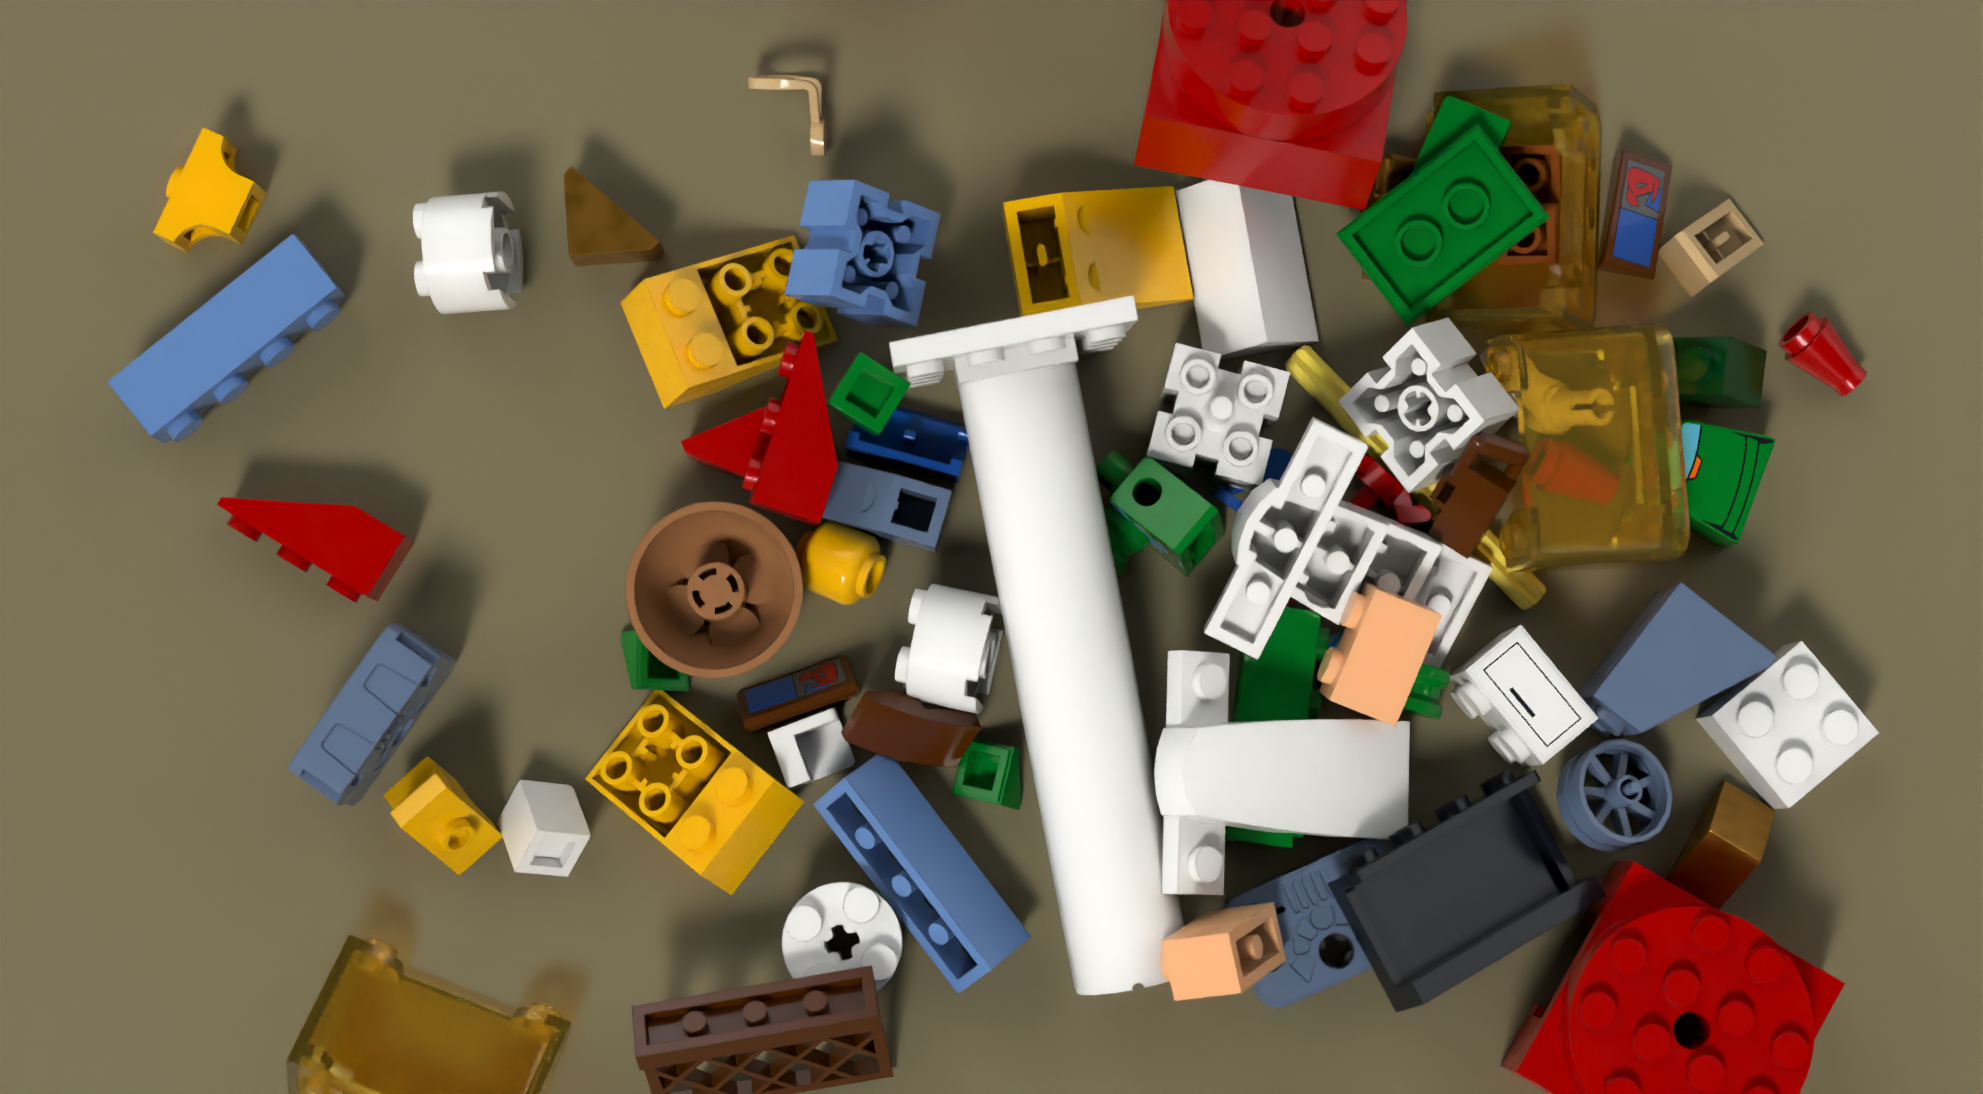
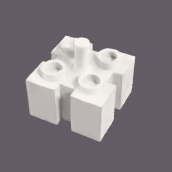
[1338,318,1520,493]
[1145,343,1290,493]

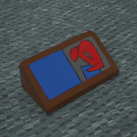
[1596,150,1672,280]
[737,655,860,734]

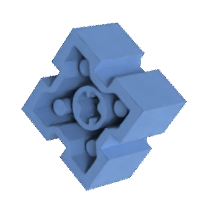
[784,180,941,327]

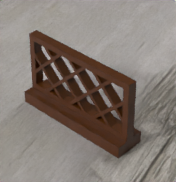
[632,965,893,1094]

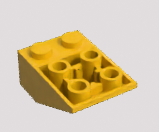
[1002,186,1194,317]
[620,235,838,409]
[585,690,805,895]

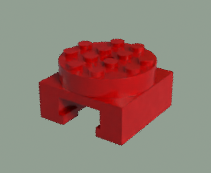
[1134,0,1407,210]
[1500,861,1845,1094]

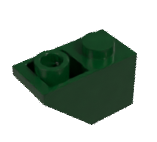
[1622,336,1767,408]

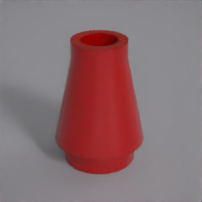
[1778,312,1867,397]

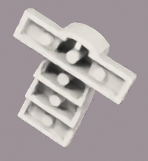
[1203,417,1493,669]
[1154,650,1410,895]

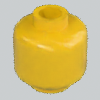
[795,520,886,605]

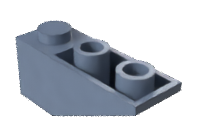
[821,461,953,554]

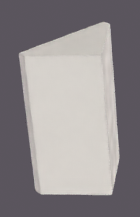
[1175,180,1319,359]

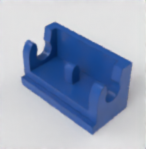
[845,406,969,484]

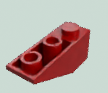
[741,330,838,526]
[217,497,415,603]

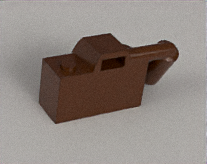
[1428,431,1530,559]

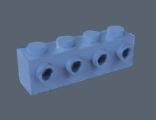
[107,234,348,444]
[813,754,1031,994]

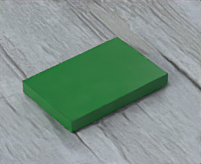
[1336,124,1550,327]

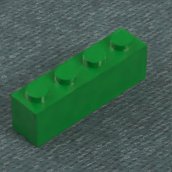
[1225,607,1329,848]

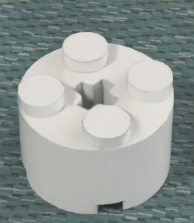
[413,191,523,314]
[895,584,1003,714]
[782,882,904,991]

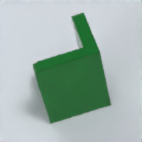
[826,352,911,436]

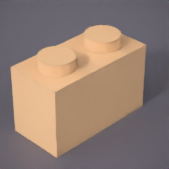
[1317,582,1442,727]
[1161,902,1287,1001]

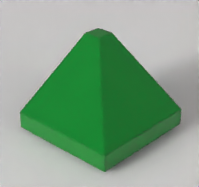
[621,630,689,692]
[951,739,1022,810]

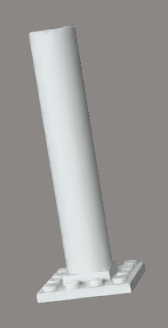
[889,296,1184,995]

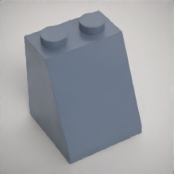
[1578,582,1777,738]

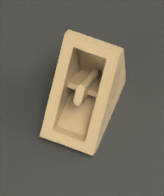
[1658,198,1764,297]

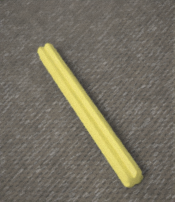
[1285,345,1546,610]

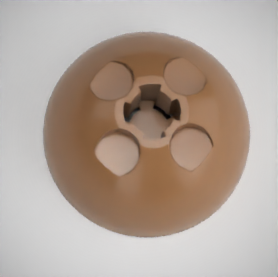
[625,501,803,678]

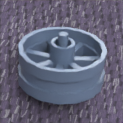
[1556,739,1673,852]

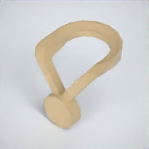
[747,75,827,157]

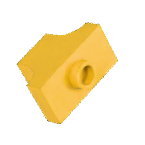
[153,127,267,253]
[383,756,503,876]

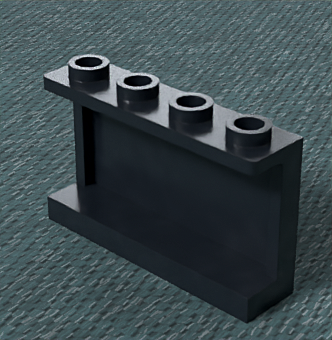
[1327,769,1606,1012]

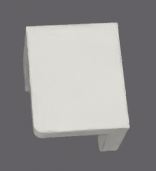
[767,708,855,789]
[498,780,591,877]

